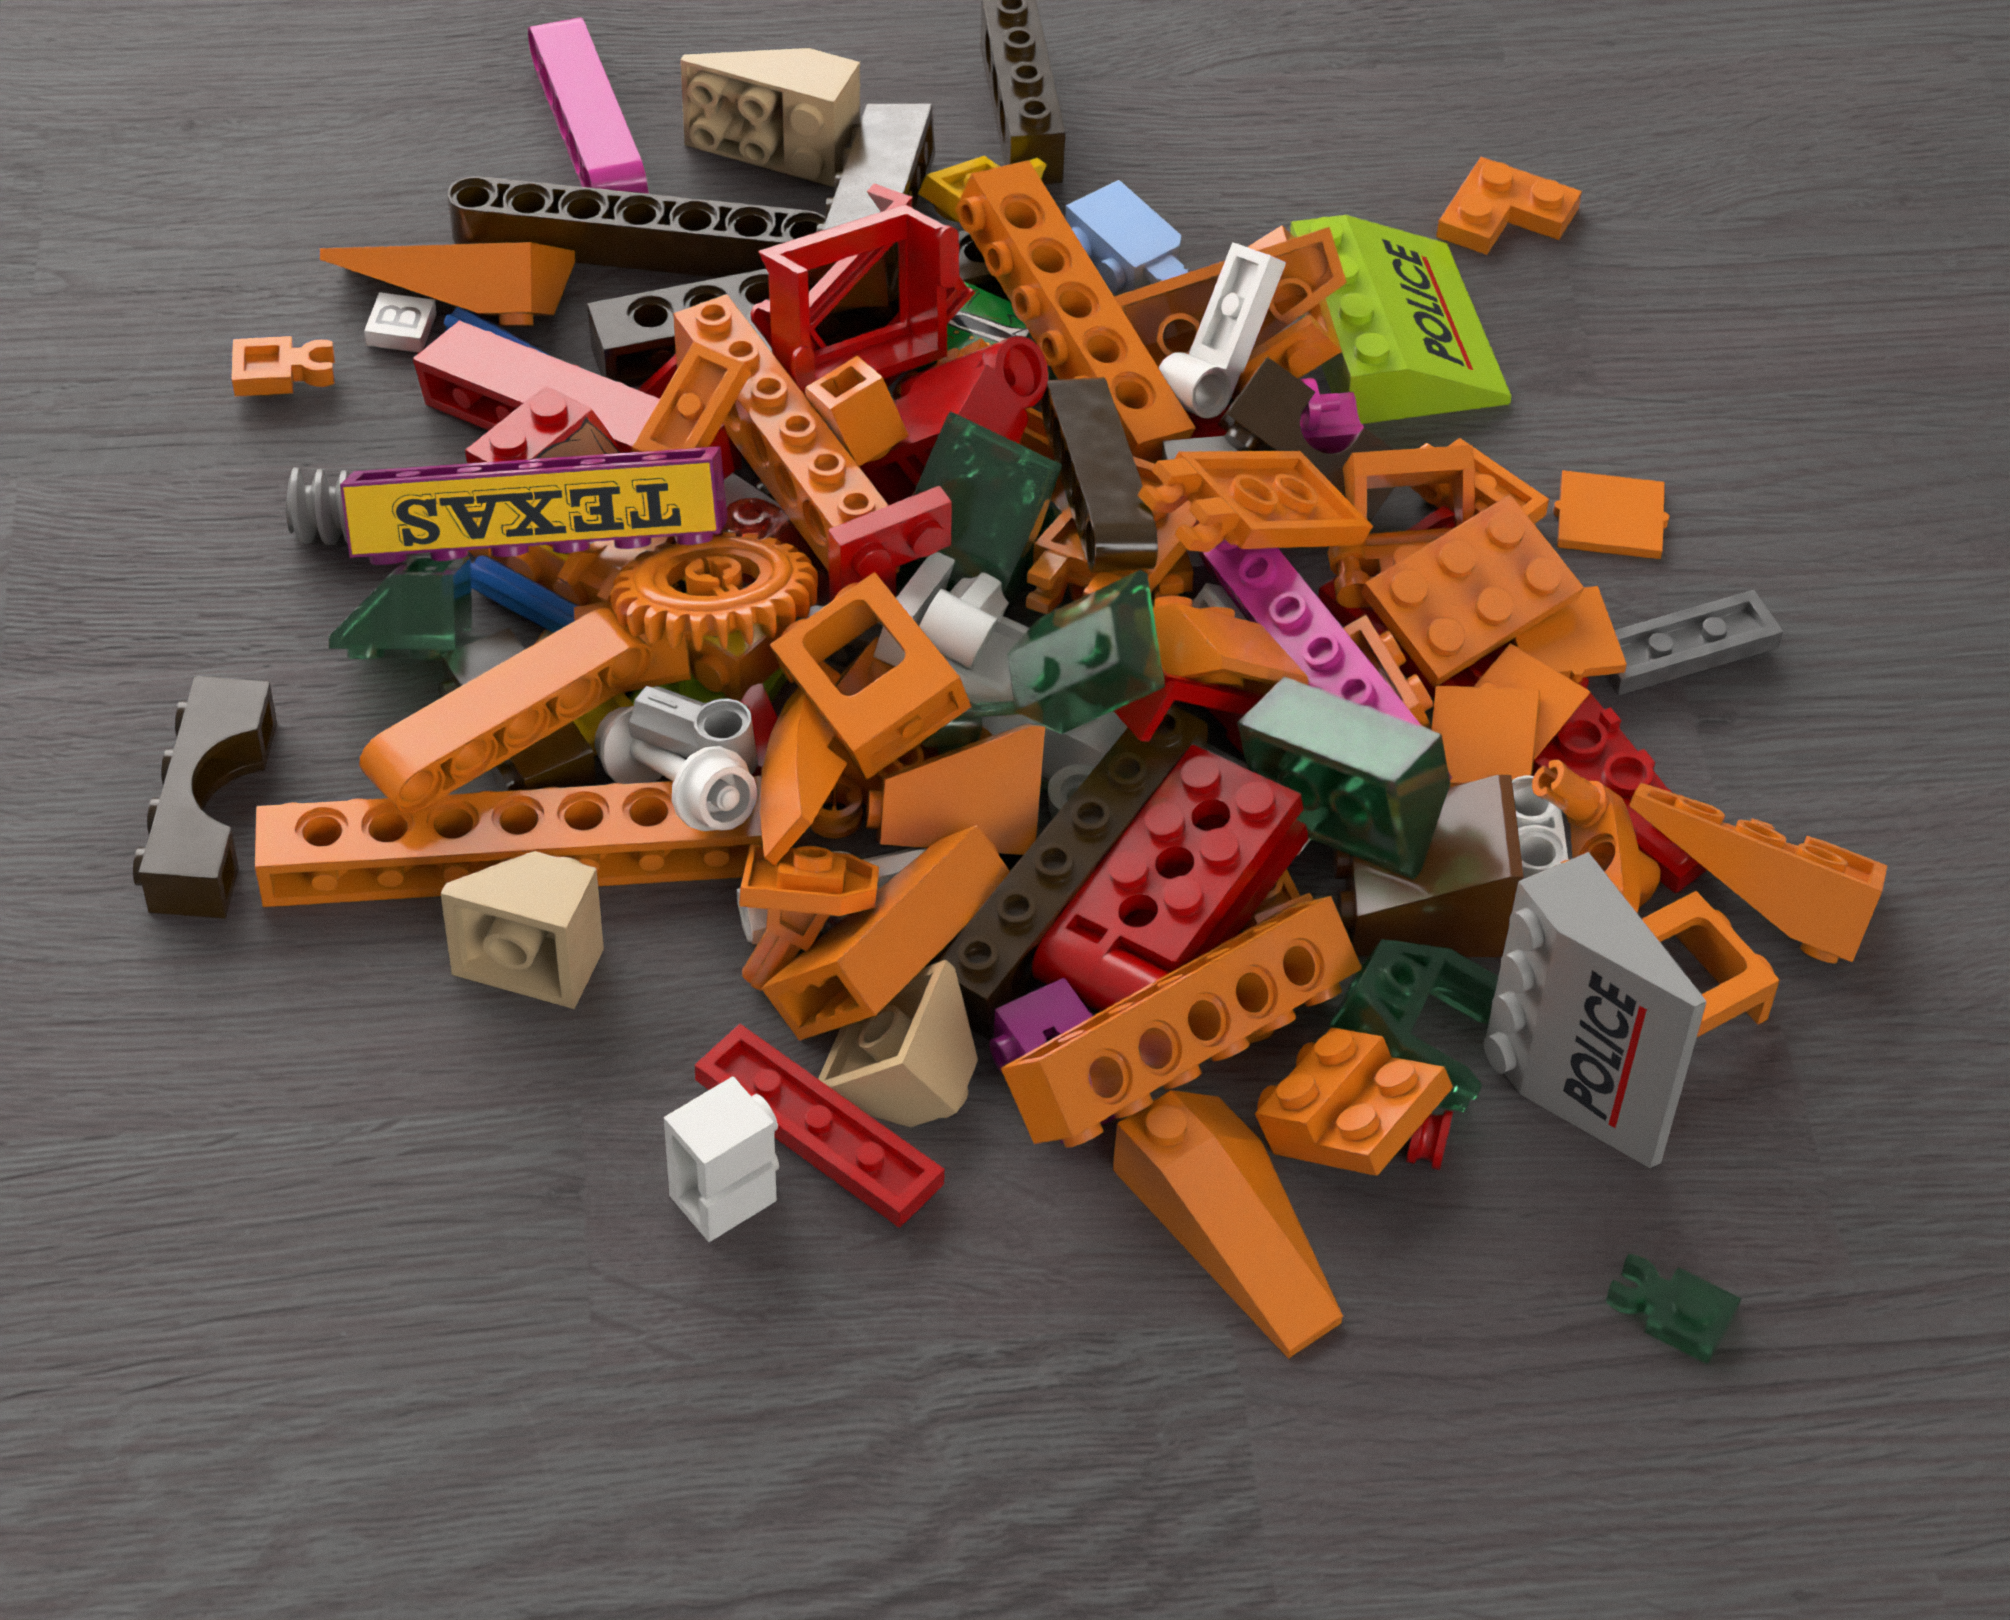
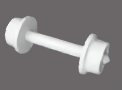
[595,706,757,832]

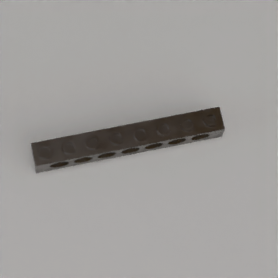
[587,230,1011,387]

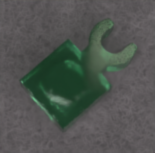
[1605,1254,1742,1364]

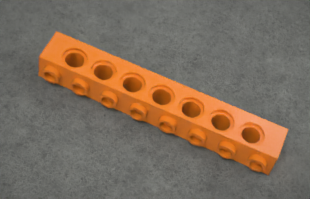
[255,776,763,907]

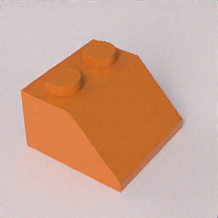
[1128,596,1308,696]

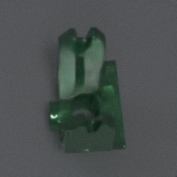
[1329,939,1499,1112]

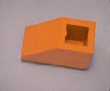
[805,356,909,466]

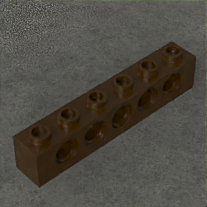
[936,705,1208,1040]

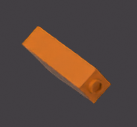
[761,825,1010,1041]

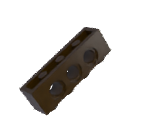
[980,0,1066,184]

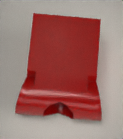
[859,335,1048,509]

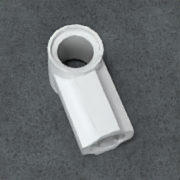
[919,572,1009,669]

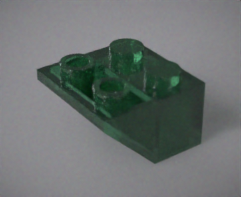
[328,556,472,660]

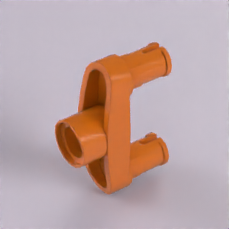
[1532,760,1660,913]

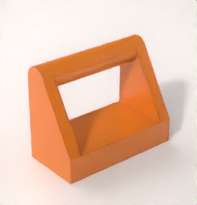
[1343,445,1475,546]

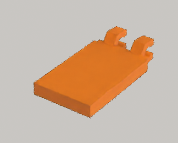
[1138,451,1373,552]
[1026,457,1200,615]

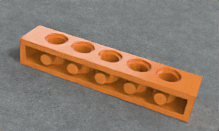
[955,160,1196,464]
[673,294,899,573]
[1001,896,1362,1148]

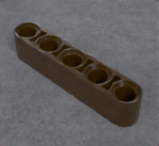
[1041,377,1158,573]

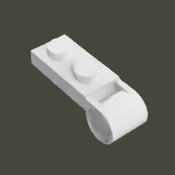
[1159,242,1286,418]

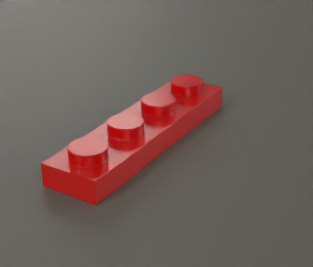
[694,1024,945,1228]

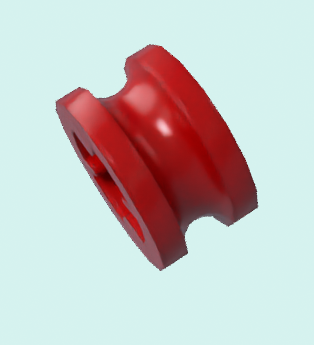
[1406,1109,1454,1171]

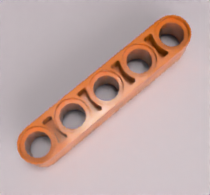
[359,608,653,813]

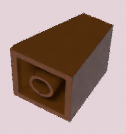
[1333,775,1524,957]

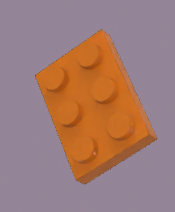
[1361,494,1584,688]

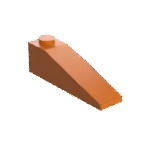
[1114,227,1347,368]
[320,242,575,327]
[1629,783,1888,963]
[1113,1090,1343,1359]

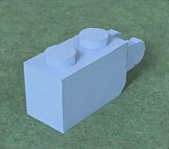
[1065,180,1188,296]

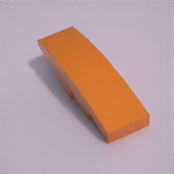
[759,661,847,866]

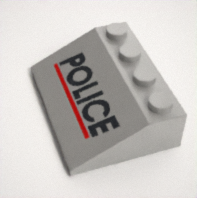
[1484,852,1707,1168]

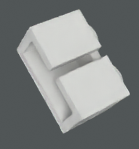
[664,1076,779,1242]

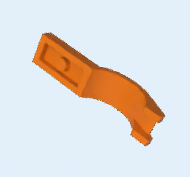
[557,341,751,605]

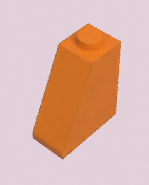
[866,723,1045,855]

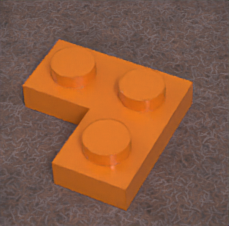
[1436,157,1582,255]

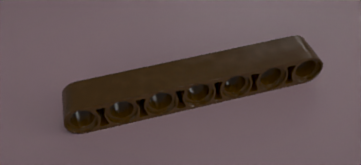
[448,176,826,278]

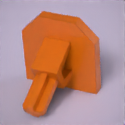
[739,844,879,991]

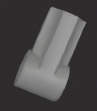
[628,686,758,775]

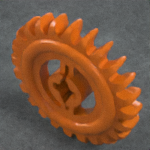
[610,532,818,651]

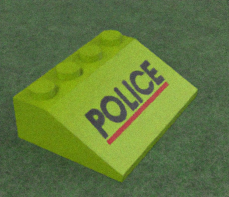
[1290,215,1511,424]

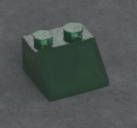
[1007,570,1165,734]

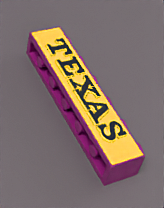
[340,447,728,565]

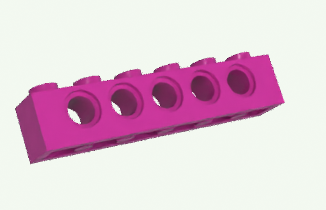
[1197,540,1452,803]

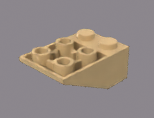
[681,48,860,187]

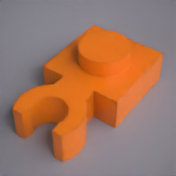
[232,336,335,396]

